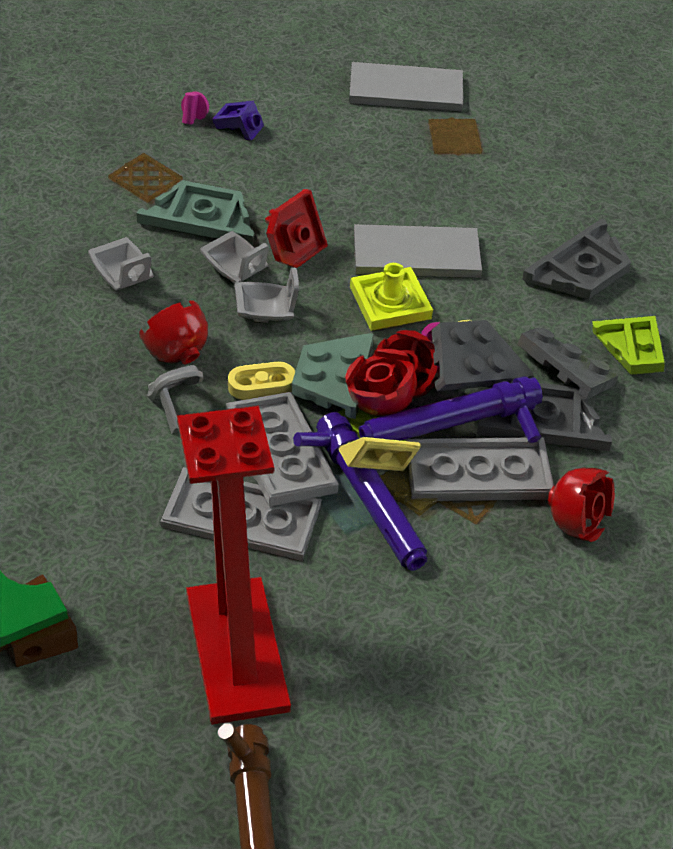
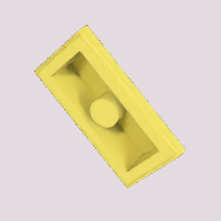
[339,437,421,471]

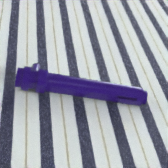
[359,376,543,443]
[293,412,428,571]

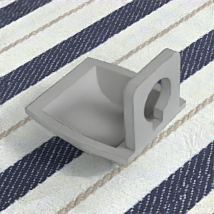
[200,231,269,283]
[88,237,154,291]
[234,267,299,323]

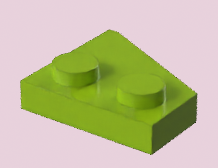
[592,316,665,375]

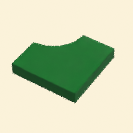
[0,571,68,647]

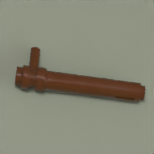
[218,723,275,849]

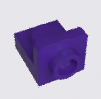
[212,101,264,140]

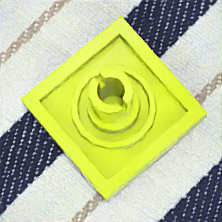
[350,263,433,331]

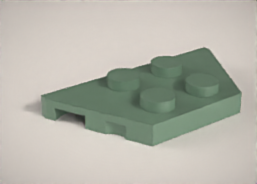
[137,180,254,246]
[292,333,374,419]

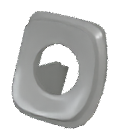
[147,365,203,434]

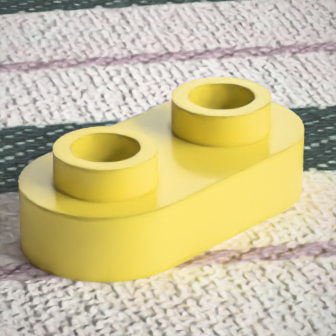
[228,362,295,400]

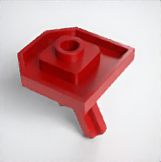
[265,189,328,268]

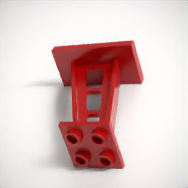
[177,406,291,725]

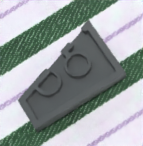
[517,328,619,400]

